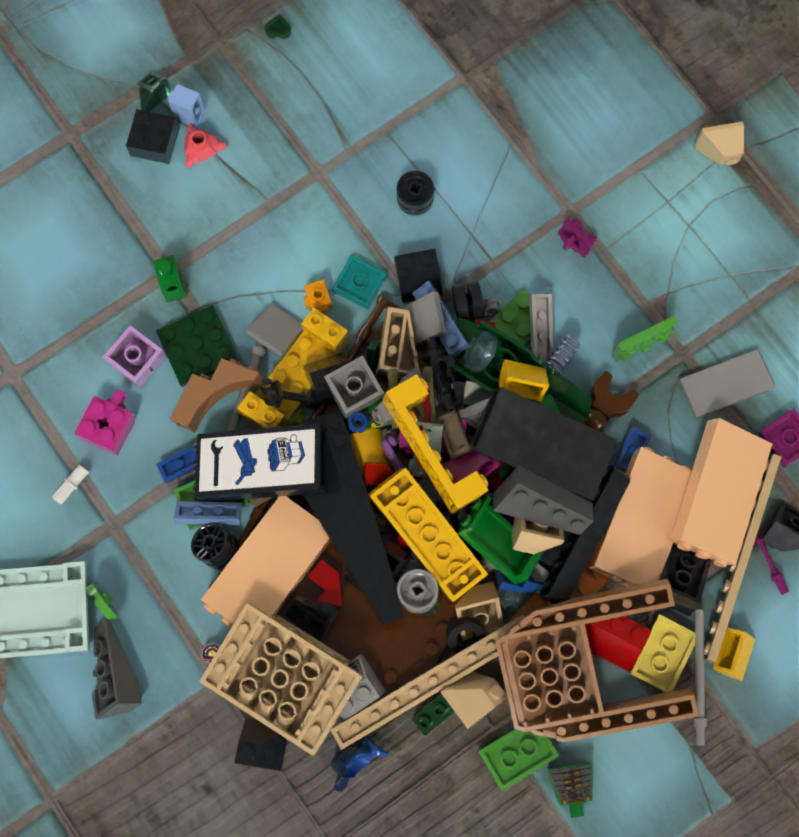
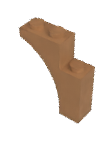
[170,358,263,433]

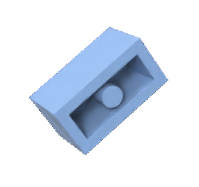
[168,84,205,128]

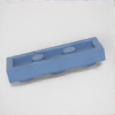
[174,501,242,525]

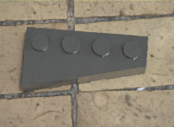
[493,465,594,535]

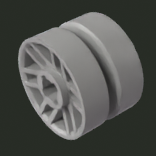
[397,569,438,613]

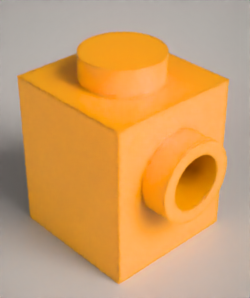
[303,279,332,314]

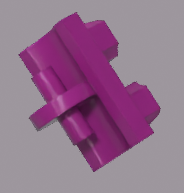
[557,218,597,258]

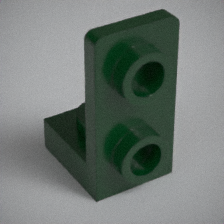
[412,694,455,736]

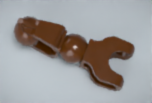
[583,371,639,432]

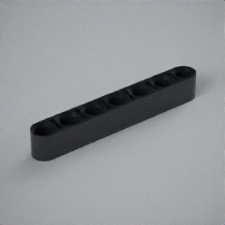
[539,465,630,605]

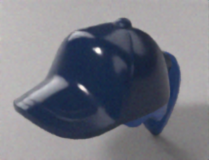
[331,738,389,791]

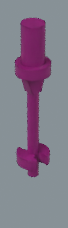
[754,533,789,595]

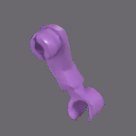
[381,435,403,471]

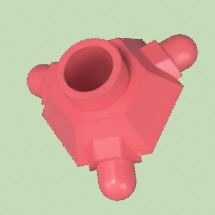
[184,124,227,168]

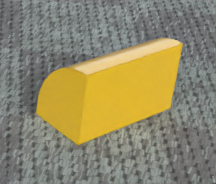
[499,360,549,402]
[349,429,391,477]
[713,627,755,681]

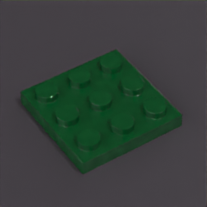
[155,305,239,387]

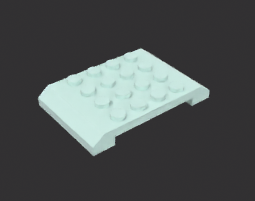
[0,561,89,659]

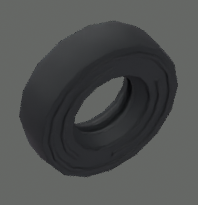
[446,616,485,653]

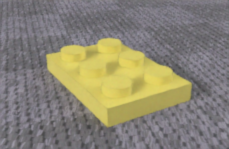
[630,614,695,693]

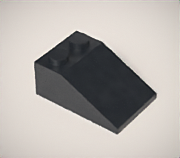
[659,543,711,617]

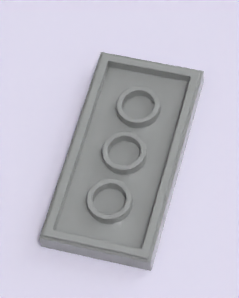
[679,349,775,418]

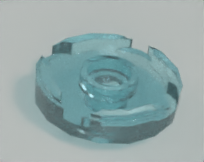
[464,331,498,373]

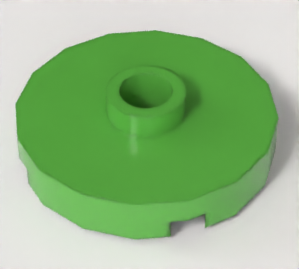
[86,582,119,622]

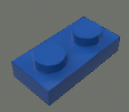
[614,427,651,472]
[156,445,196,484]

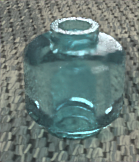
[498,580,527,612]

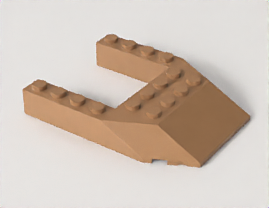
[495,579,699,742]

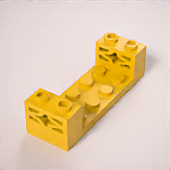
[237,307,350,429]
[382,374,488,514]
[368,467,488,602]

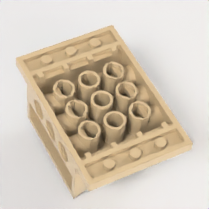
[199,603,363,756]

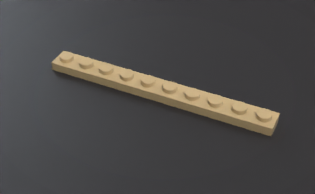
[704,454,781,664]
[330,614,525,750]

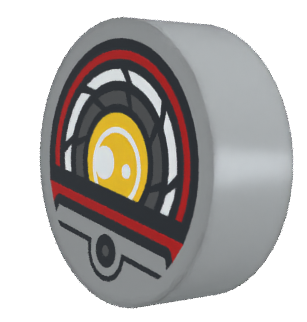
[201,643,220,665]

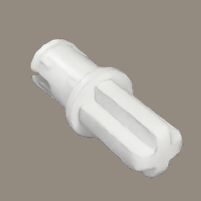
[52,464,89,504]

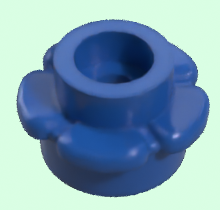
[348,412,369,433]

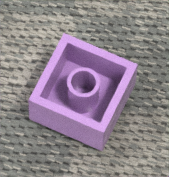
[103,325,167,389]

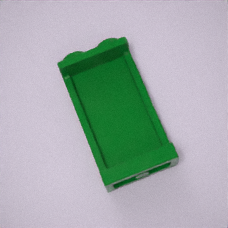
[457,495,544,585]

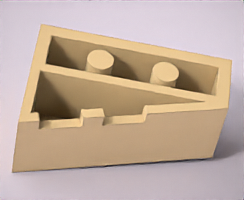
[376,307,421,379]

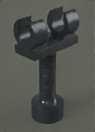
[260,378,318,409]

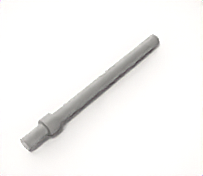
[226,341,266,431]
[693,609,707,746]

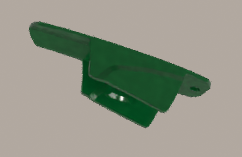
[440,318,591,424]

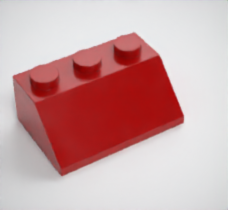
[585,616,652,672]

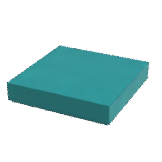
[331,255,388,310]

